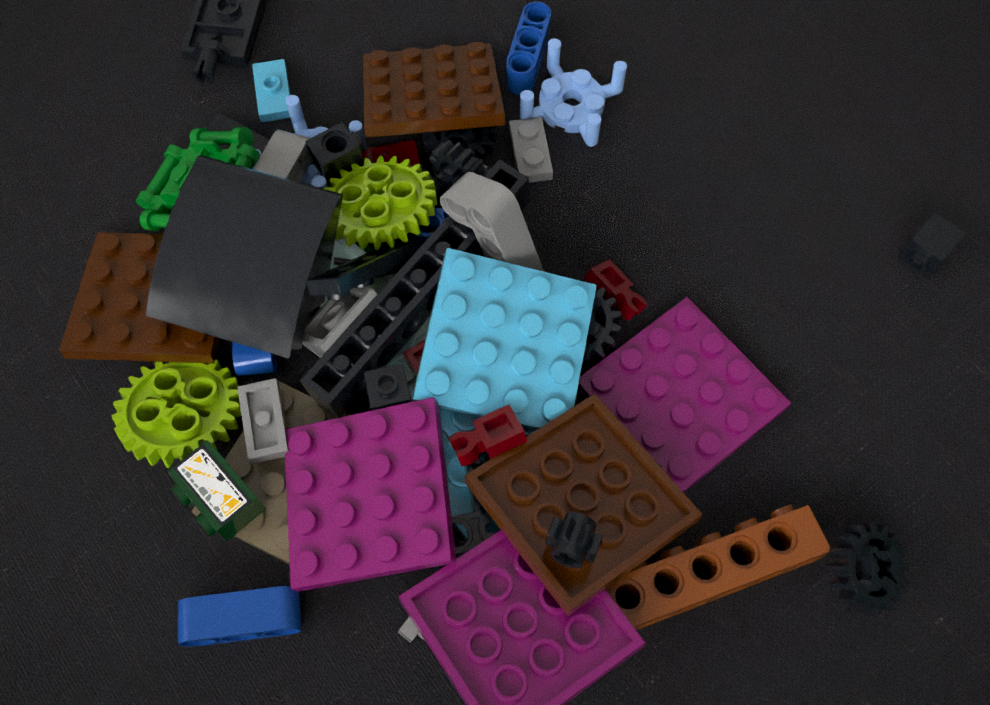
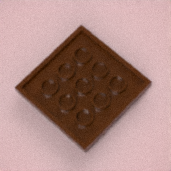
[363,42,505,138]
[59,232,220,363]
[465,394,702,616]

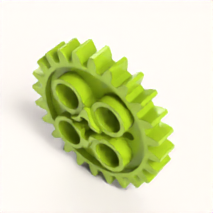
[323,156,438,250]
[112,359,242,468]

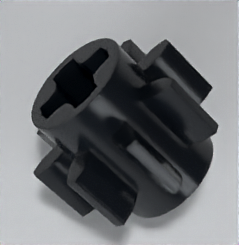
[545,512,603,568]

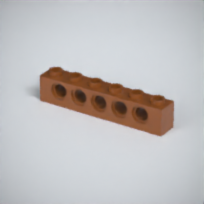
[605,504,830,630]

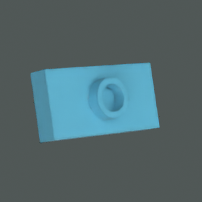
[252,59,291,123]

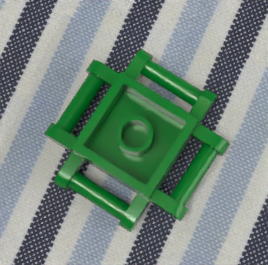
[135,127,260,231]

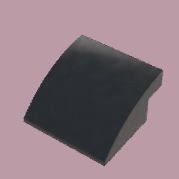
[146,155,343,358]

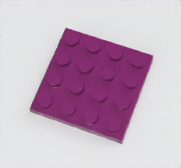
[578,297,791,493]
[285,397,456,592]
[399,530,645,705]

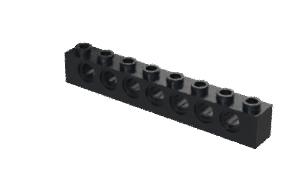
[300,159,530,418]

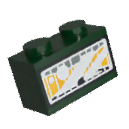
[168,440,266,541]

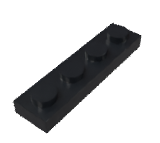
[306,237,427,300]

